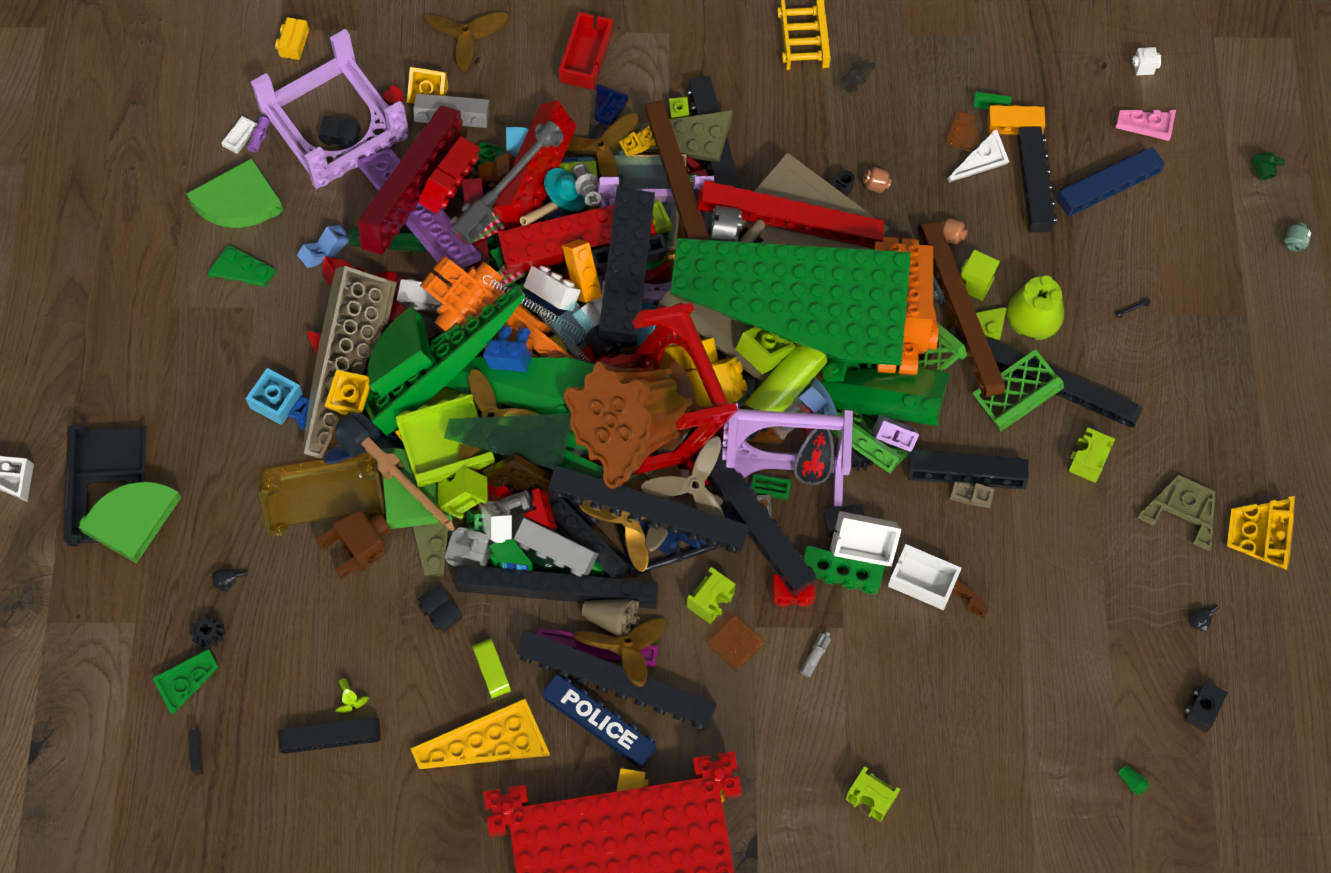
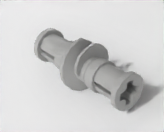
[572,163,601,206]

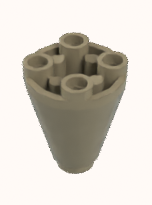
[582,599,640,636]

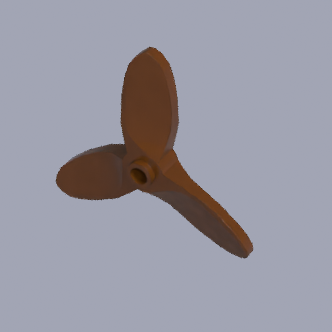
[657,362,724,455]

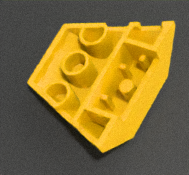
[1227,496,1295,570]

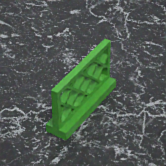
[918,322,967,372]
[972,349,1064,432]
[830,411,913,473]

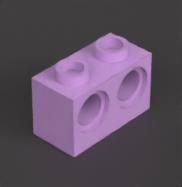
[872,414,919,452]

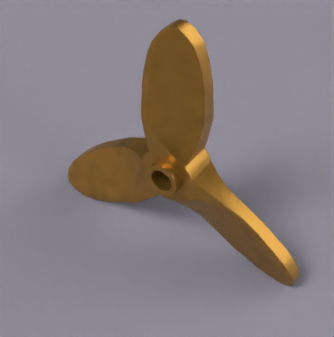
[424,12,508,72]
[566,113,639,177]
[458,369,546,461]
[579,496,666,572]
[573,618,666,687]

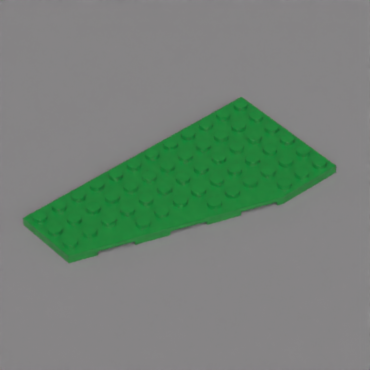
[671,238,911,366]

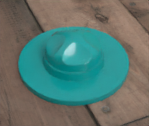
[544,168,586,213]

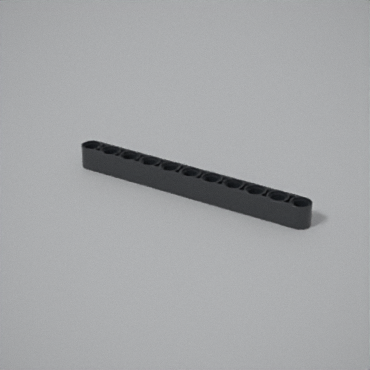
[947,323,1142,427]

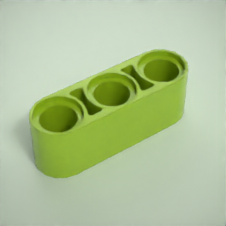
[472,638,511,699]

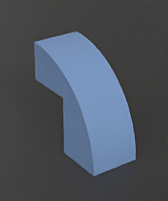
[297,225,350,268]
[799,377,837,415]

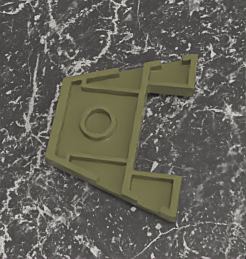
[1138,475,1215,551]

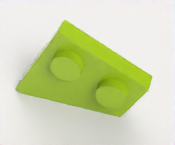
[976,308,1007,342]

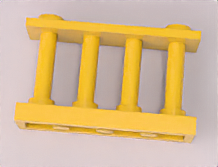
[777,0,831,70]

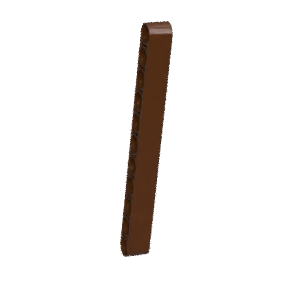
[644,100,710,240]
[918,220,1005,397]

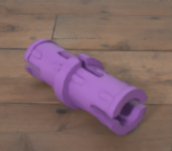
[247,116,270,153]

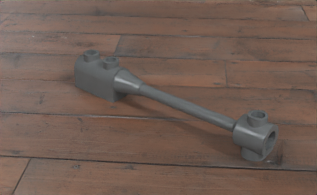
[450,121,563,246]

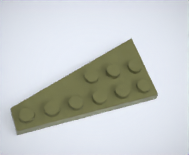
[618,110,733,162]
[413,477,454,576]

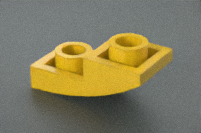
[619,126,656,157]

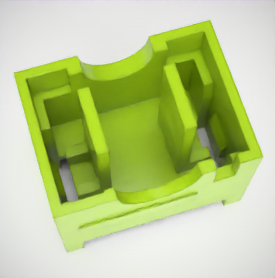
[960,250,1000,301]
[1069,428,1115,483]
[438,466,488,519]
[687,567,736,624]
[845,766,900,822]

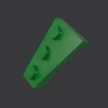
[153,649,219,715]

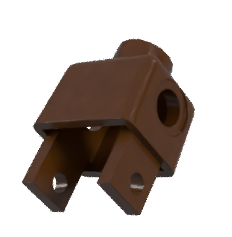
[315,509,392,580]

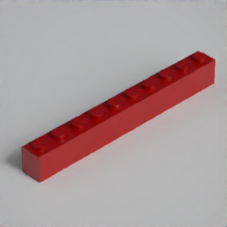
[697,181,884,249]

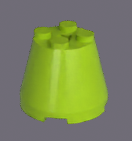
[1007,275,1065,340]

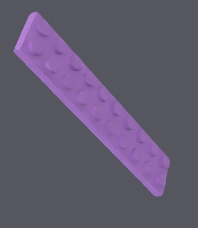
[357,148,481,269]

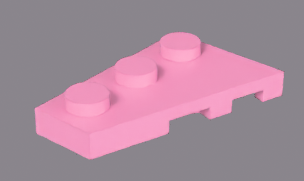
[1116,110,1176,141]

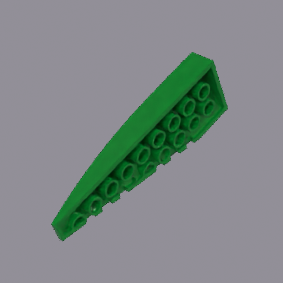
[365,285,526,436]
[446,356,595,423]
[754,368,950,426]

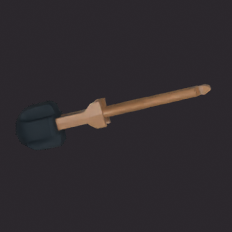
[335,413,455,531]

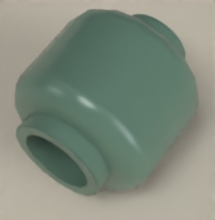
[1284,223,1312,252]

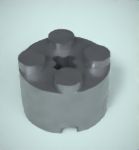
[709,205,742,242]

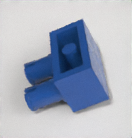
[483,326,532,372]

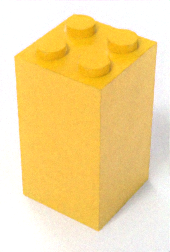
[685,356,747,411]

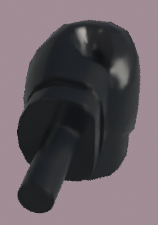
[212,569,248,591]
[1188,605,1219,631]

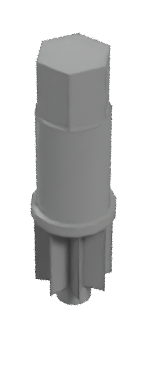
[800,631,831,677]

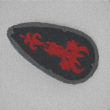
[794,428,834,485]

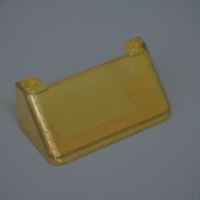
[258,452,386,536]

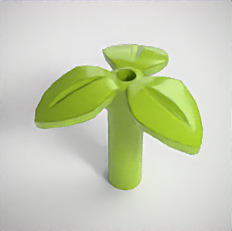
[335,678,369,713]

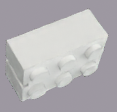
[830,511,901,567]
[888,544,961,610]

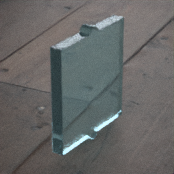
[550,303,594,349]

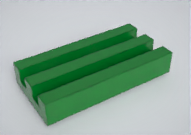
[972,92,1012,109]
[751,474,792,500]
[467,507,483,533]

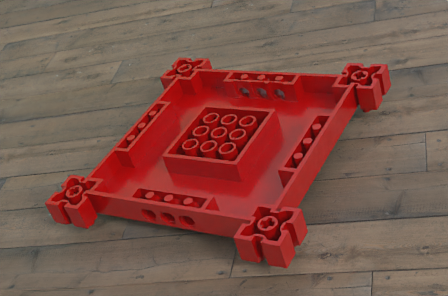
[483,751,742,873]

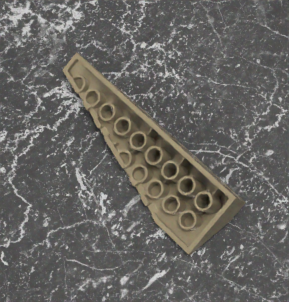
[302,266,396,458]

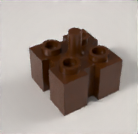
[478,153,516,196]

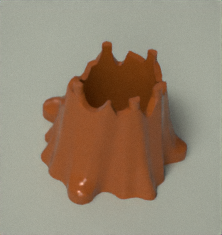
[564,361,692,489]

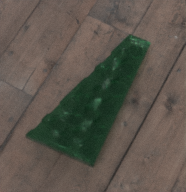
[444,413,572,469]

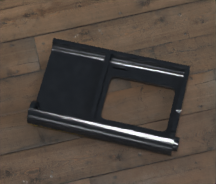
[63,425,147,547]

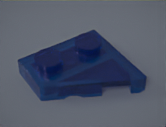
[594,85,629,126]

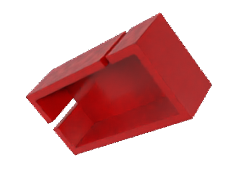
[559,12,613,90]
[418,136,480,214]

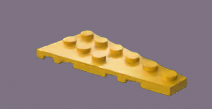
[411,699,550,769]

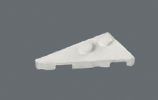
[947,130,1009,183]

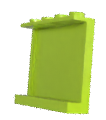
[396,394,494,488]

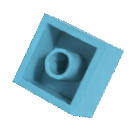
[245,368,303,425]

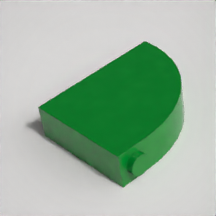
[368,306,432,397]

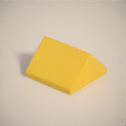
[407,66,449,104]
[325,370,370,415]

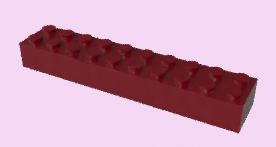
[358,105,464,255]

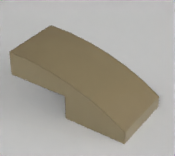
[949,482,995,508]

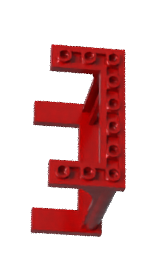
[598,303,738,474]

